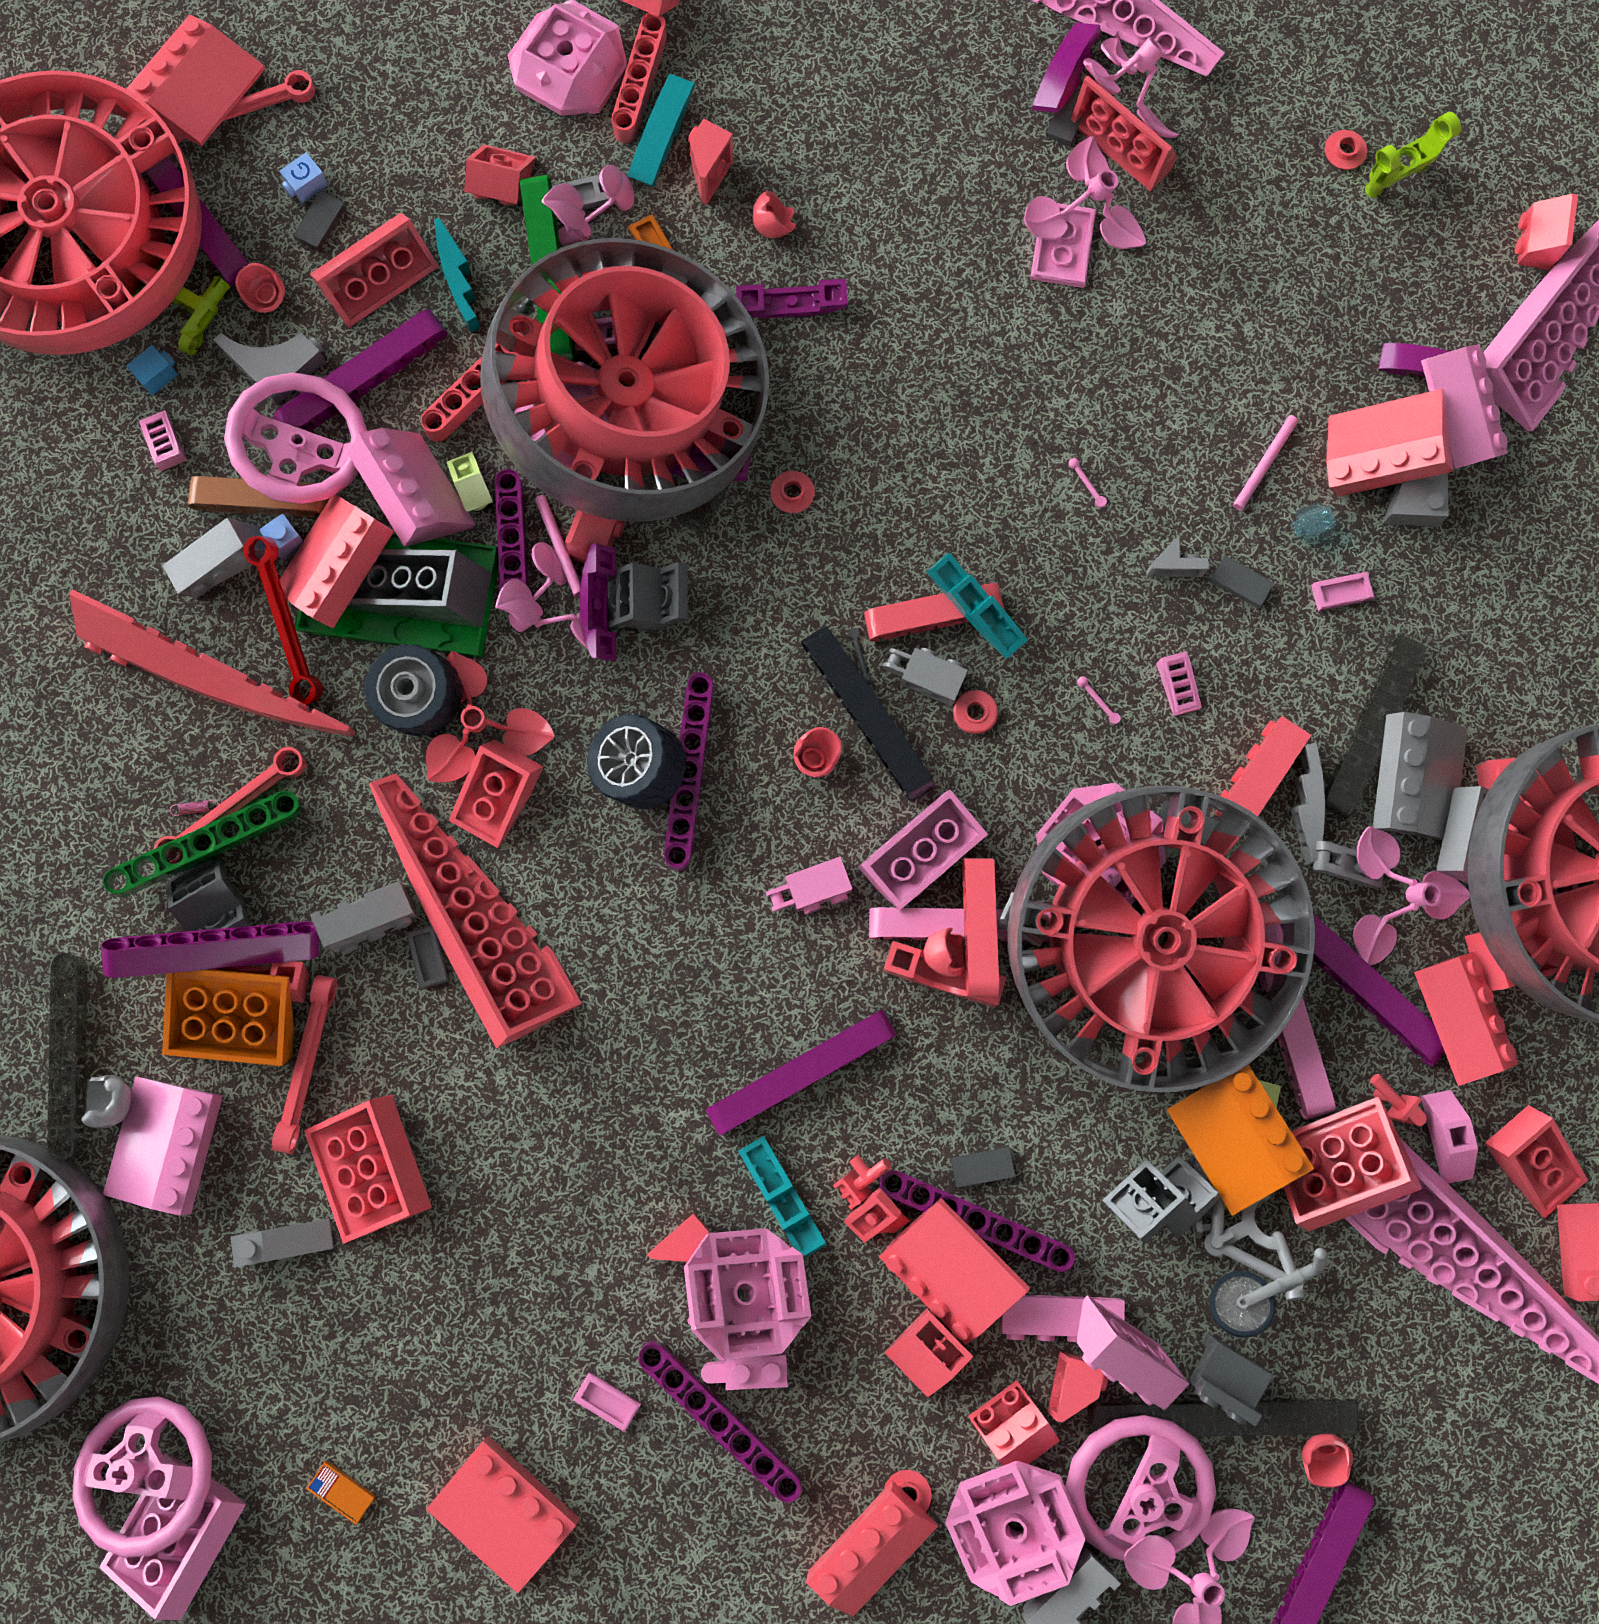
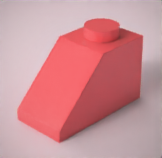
[647,1212,711,1262]

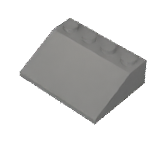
[1373,712,1468,840]

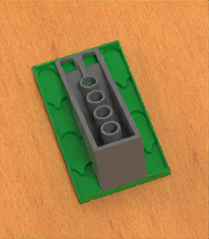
[295,532,499,658]

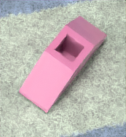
[1420,1090,1478,1184]

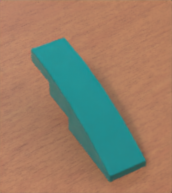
[627,73,695,187]
[434,218,480,333]
[926,553,1028,659]
[738,1136,827,1260]

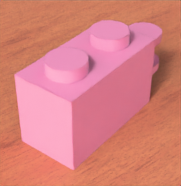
[766,857,852,915]
[701,1351,788,1390]

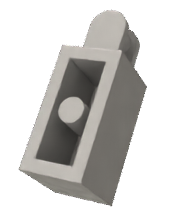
[882,648,968,707]

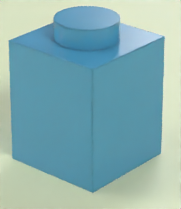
[126,345,178,396]

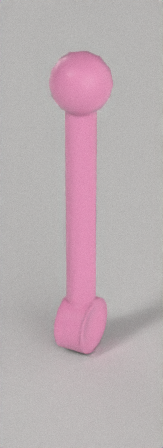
[1069,458,1107,508]
[1077,676,1121,724]

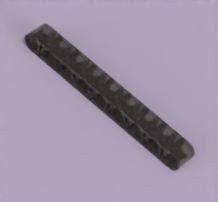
[1087,1398,1360,1437]

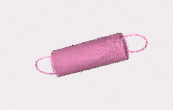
[170,800,219,816]

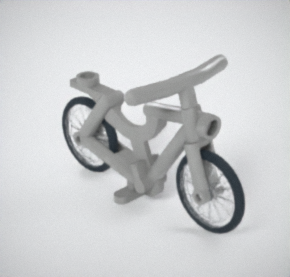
[1189,1155,1327,1338]

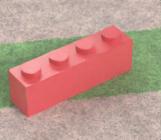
[1214,716,1311,818]

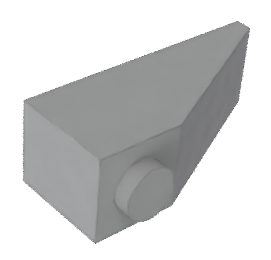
[231,1218,334,1267]

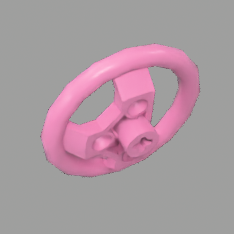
[224,372,367,504]
[72,1396,212,1558]
[1065,1415,1216,1561]

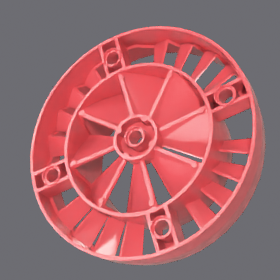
[0,71,202,355]

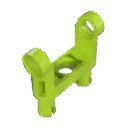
[1365,112,1461,198]
[130,259,230,356]

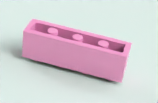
[999,1295,1125,1342]

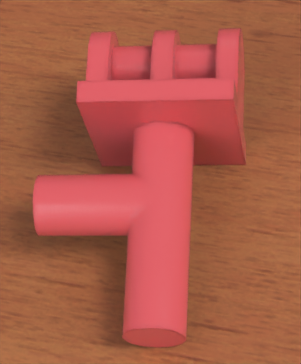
[1370,1074,1426,1126]
[832,1155,892,1210]

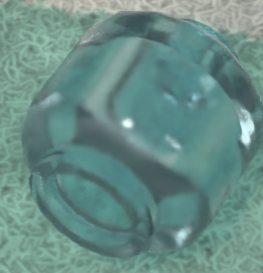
[1291,502,1337,543]

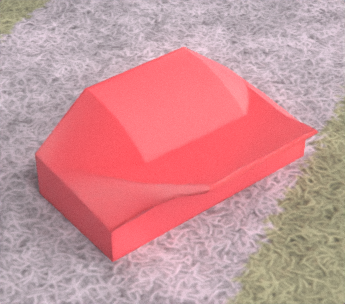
[844,1188,911,1243]

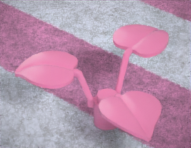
[1083,37,1179,138]
[1023,136,1146,249]
[541,165,635,268]
[495,542,588,649]
[1353,826,1470,966]
[1124,1508,1255,1624]

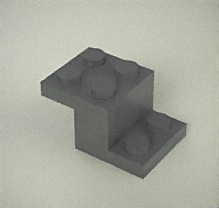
[608,562,689,632]
[165,855,250,932]
[1102,1156,1222,1244]
[1189,1332,1273,1426]

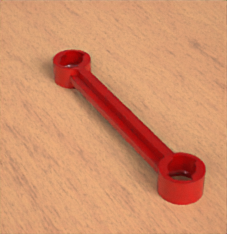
[243,536,323,705]

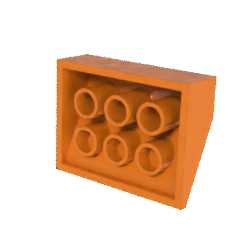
[162,969,294,1066]
[1166,1064,1314,1216]

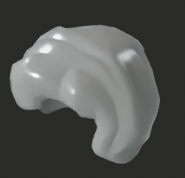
[82,1075,131,1129]

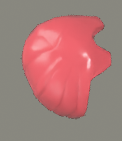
[753,190,797,239]
[235,263,285,313]
[794,727,842,777]
[923,927,965,977]
[1301,1434,1353,1488]

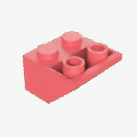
[884,1308,973,1397]
[968,1380,1060,1466]

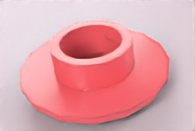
[1324,130,1367,170]
[770,471,815,513]
[953,690,998,734]
[884,1470,932,1512]

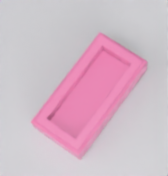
[1311,572,1375,612]
[573,1372,641,1432]

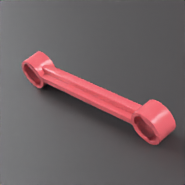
[173,70,315,144]
[154,747,306,864]
[272,975,337,1154]

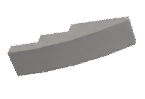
[1291,743,1325,865]

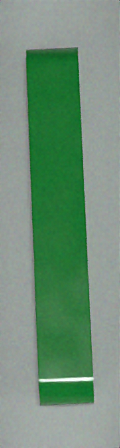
[520,174,575,361]
[103,791,301,898]

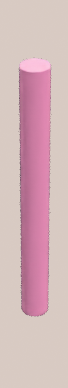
[1233,415,1299,511]
[535,495,581,597]

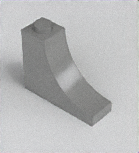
[213,332,326,405]

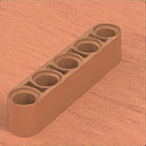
[188,476,328,518]

